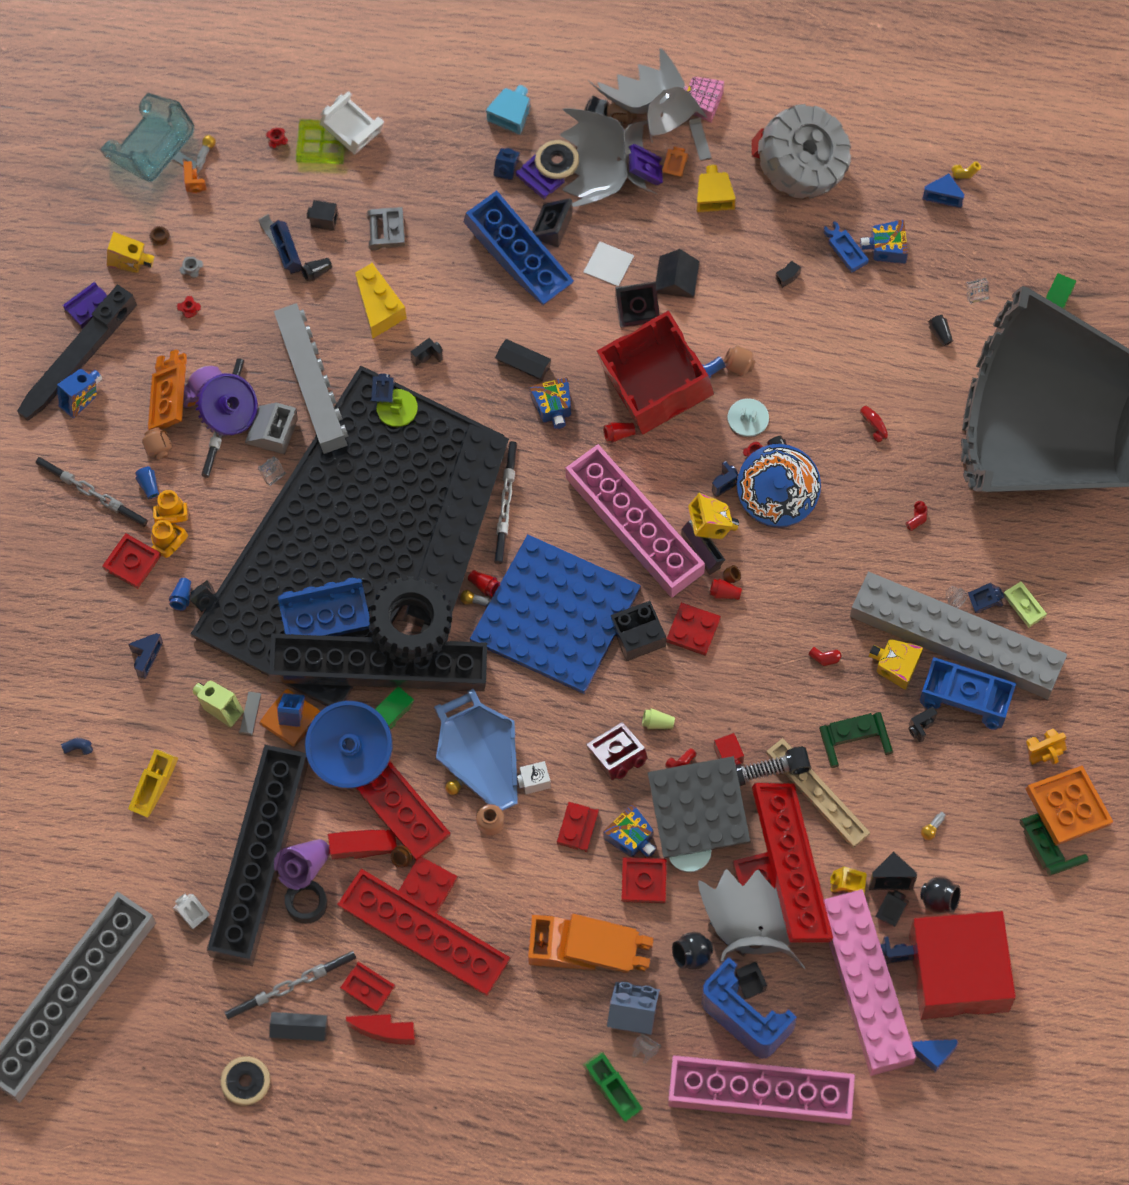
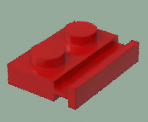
[557,801,599,852]
[340,961,396,1013]

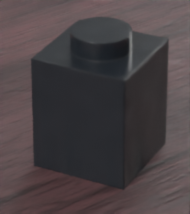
[307,200,338,231]

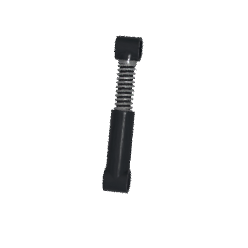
[736,746,811,786]

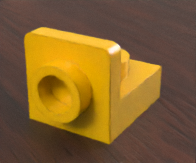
[830,866,867,893]

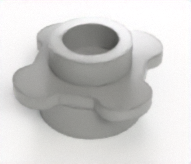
[180,257,203,278]

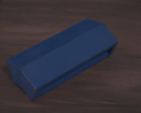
[269,220,302,274]

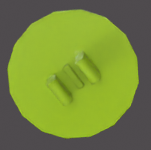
[377,389,418,427]

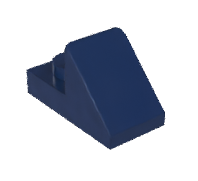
[129,633,163,679]

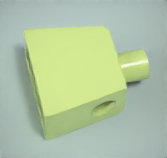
[193,681,244,728]

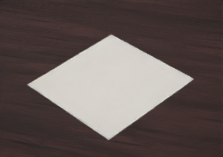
[584,241,634,286]

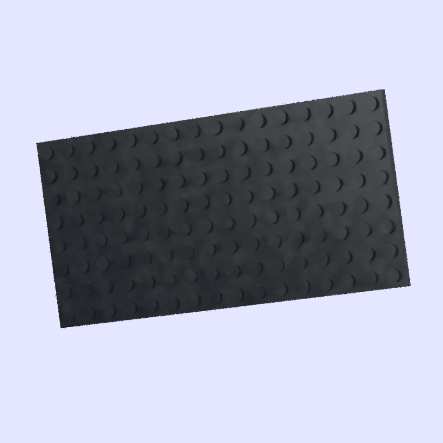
[190,365,504,707]

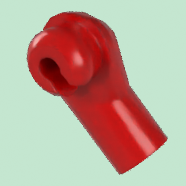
[808,647,842,666]
[665,748,697,768]

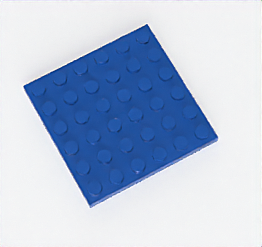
[470,534,641,694]

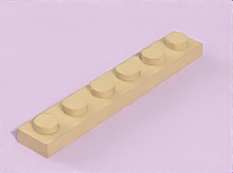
[766,738,870,849]

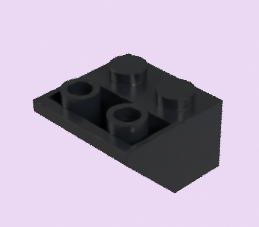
[611,601,666,661]

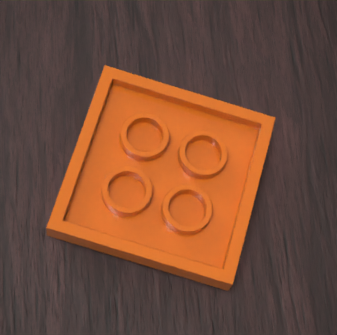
[1025,765,1113,846]

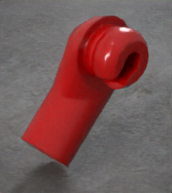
[905,501,928,531]

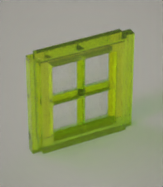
[296,119,345,164]

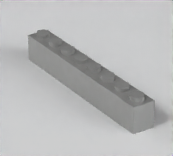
[274,303,348,454]

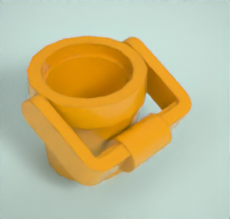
[153,490,188,523]
[151,520,188,558]

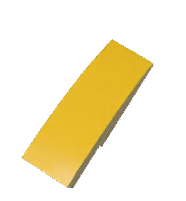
[128,749,179,817]

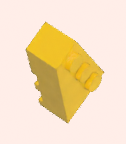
[355,263,407,339]

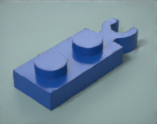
[824,221,869,273]

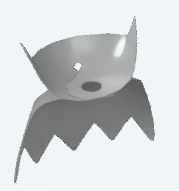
[588,48,707,143]
[560,108,657,207]
[698,869,805,969]

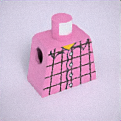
[683,77,724,123]

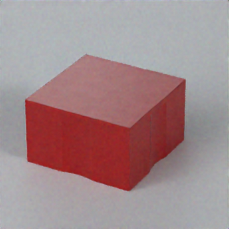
[597,310,714,435]
[909,911,1016,1020]

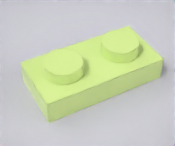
[1004,582,1047,628]

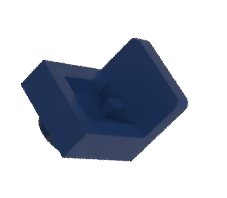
[493,148,520,180]

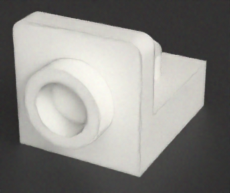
[173,894,210,929]

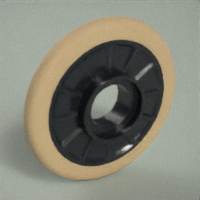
[535,140,579,179]
[221,1057,270,1105]

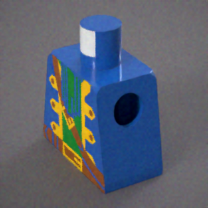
[860,220,908,264]
[57,369,102,418]
[530,377,571,429]
[603,803,657,858]

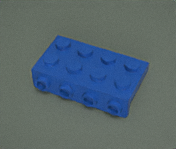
[278,578,369,636]

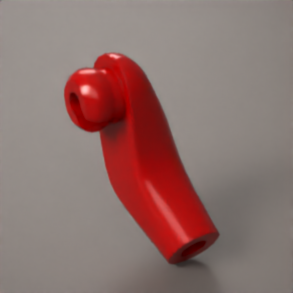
[860,405,888,442]

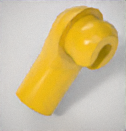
[951,161,981,179]

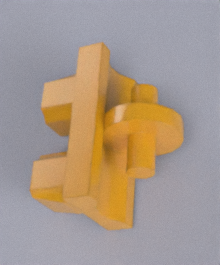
[1026,729,1067,765]

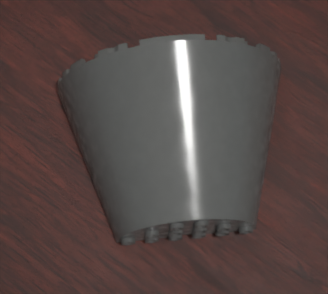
[961,286,1129,493]

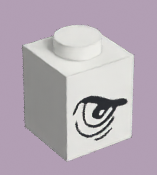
[517,761,551,794]

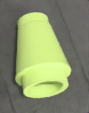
[642,708,675,729]

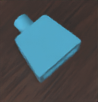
[486,85,530,135]

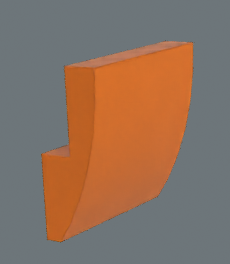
[259,689,320,747]

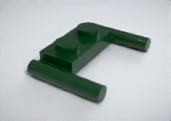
[819,712,893,768]
[1019,813,1089,876]

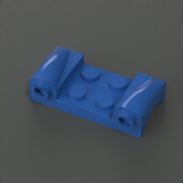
[919,657,1016,730]

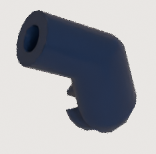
[61,737,93,755]

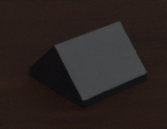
[532,198,573,248]
[656,249,700,298]
[615,281,660,327]
[869,851,917,890]

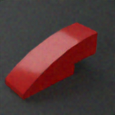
[328,830,397,860]
[346,1014,415,1045]

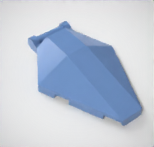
[434,689,518,811]

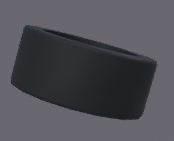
[285,880,327,924]

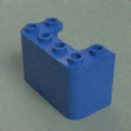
[702,957,797,1059]

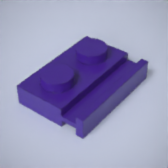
[629,144,663,186]
[516,154,565,200]
[63,281,107,328]

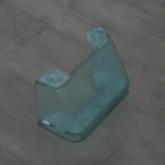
[100,93,194,182]

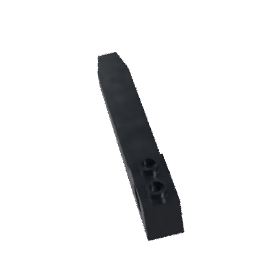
[17,284,137,421]

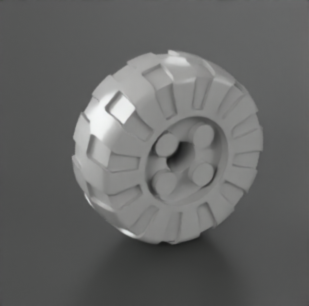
[758,104,851,199]

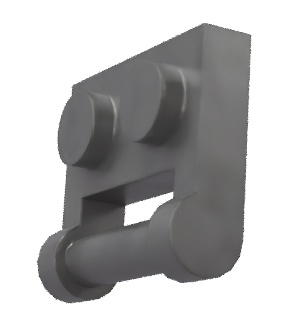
[367,207,405,250]

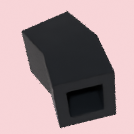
[775,260,801,288]

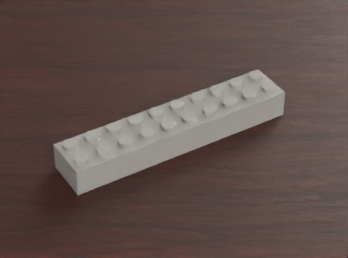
[850,571,1067,700]
[0,891,156,1103]

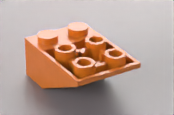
[528,915,596,970]

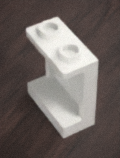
[320,91,384,155]

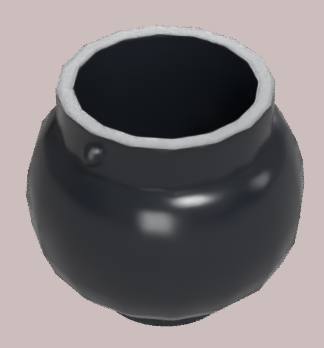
[920,876,961,914]
[672,932,713,970]

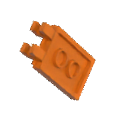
[148,349,187,430]
[563,913,654,973]

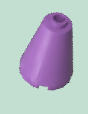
[274,839,330,890]

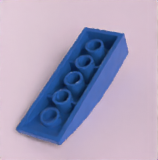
[463,190,574,305]

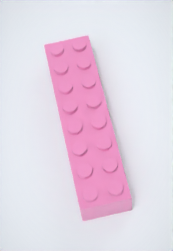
[565,444,705,598]
[824,889,916,1076]
[668,1056,855,1125]

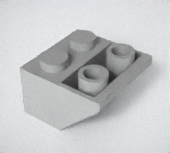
[245,403,298,455]

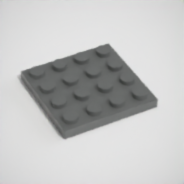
[648,756,750,859]

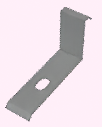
[170,151,205,174]

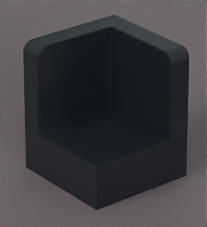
[735,961,767,999]

